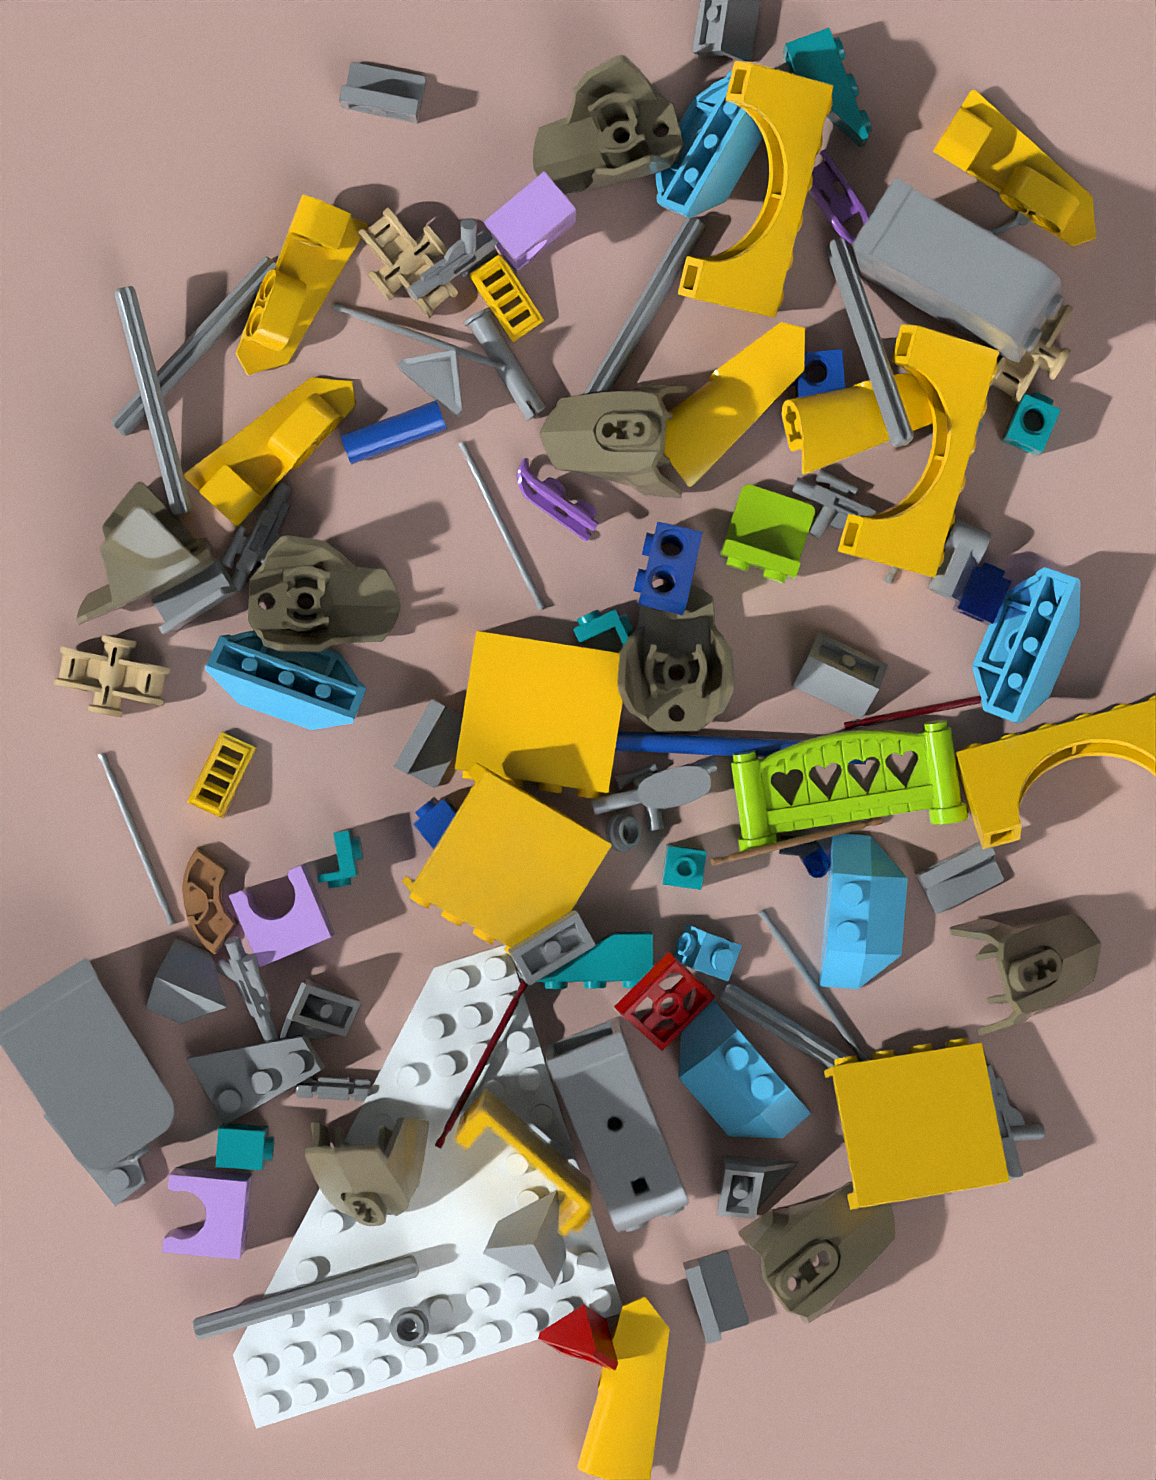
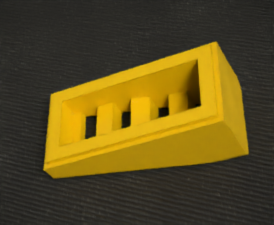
[469,254,545,343]
[187,732,257,818]

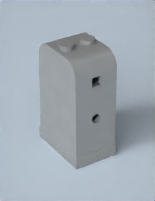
[852,177,1064,362]
[0,957,174,1170]
[546,1017,689,1232]

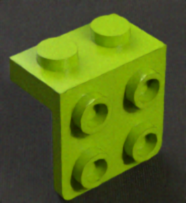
[719,484,815,584]

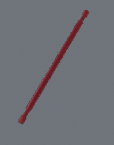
[844,696,982,730]
[435,981,528,1149]

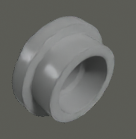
[606,813,641,852]
[390,1307,429,1347]

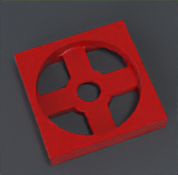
[614,952,716,1051]

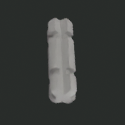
[296,1075,372,1101]

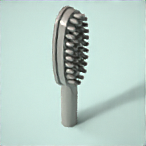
[592,766,711,815]

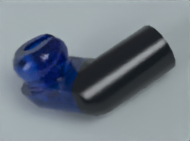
[779,835,830,878]

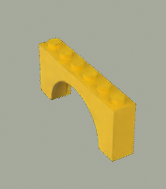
[678,61,834,318]
[838,324,999,578]
[956,695,1156,850]

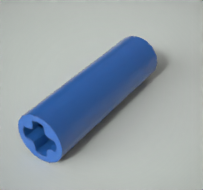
[341,400,447,465]

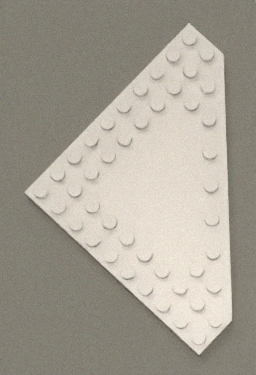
[233,944,623,1429]

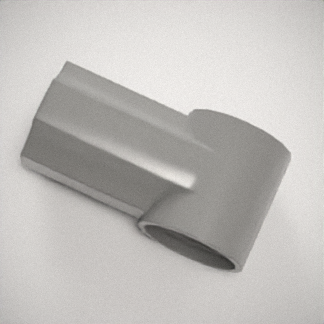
[928,518,991,601]

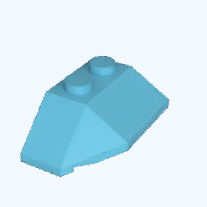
[655,70,763,218]
[972,567,1081,725]
[205,630,366,730]
[819,833,908,989]
[678,999,811,1138]

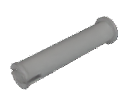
[463,307,547,421]

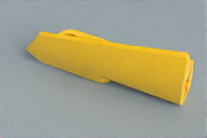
[933,89,1096,247]
[235,195,368,375]
[664,322,805,488]
[782,372,933,474]
[184,377,356,527]
[577,1296,670,1480]

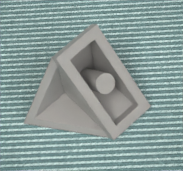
[397,349,463,419]
[146,938,227,1024]
[279,977,361,1041]
[717,1155,799,1219]
[483,1190,567,1289]

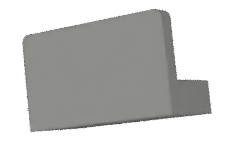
[692,0,761,62]
[339,62,426,124]
[151,558,238,634]
[793,632,888,718]
[394,699,463,788]
[915,841,1004,914]
[508,910,596,986]
[683,1250,749,1344]

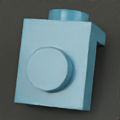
[674,924,742,981]

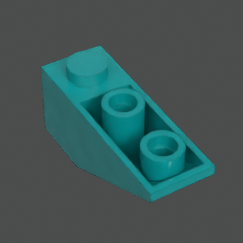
[783,27,872,147]
[537,931,653,989]

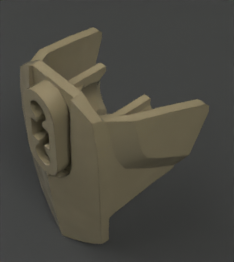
[533,55,684,195]
[540,384,689,498]
[76,481,215,625]
[248,535,400,652]
[618,583,734,732]
[949,913,1101,1036]
[304,1118,429,1226]
[738,1181,895,1324]

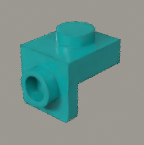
[573,609,634,646]
[317,829,363,888]

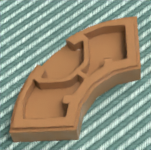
[182,847,238,955]

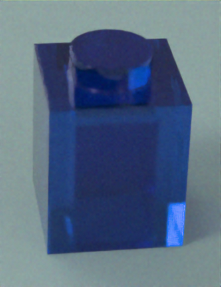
[952,563,1012,625]

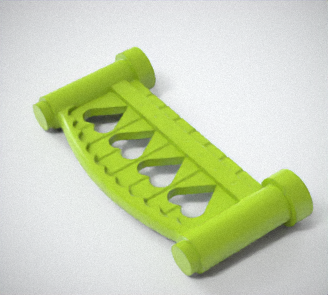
[731,720,969,853]

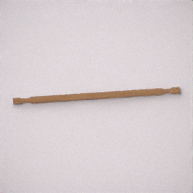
[711,817,883,866]

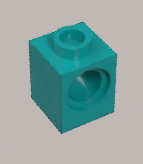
[1001,392,1061,456]
[661,844,707,890]
[215,1123,275,1170]

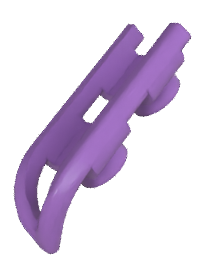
[809,149,870,244]
[517,458,599,542]

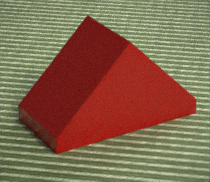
[538,1304,618,1371]

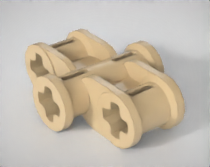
[358,207,459,318]
[989,304,1073,404]
[53,635,171,718]

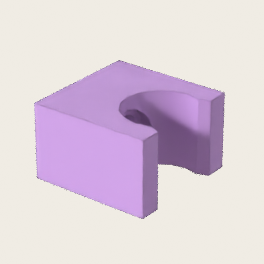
[484,171,576,272]
[229,863,335,967]
[162,1167,252,1260]

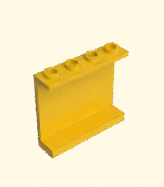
[455,631,623,799]
[402,762,612,954]
[824,1038,1010,1210]
[454,1088,592,1237]

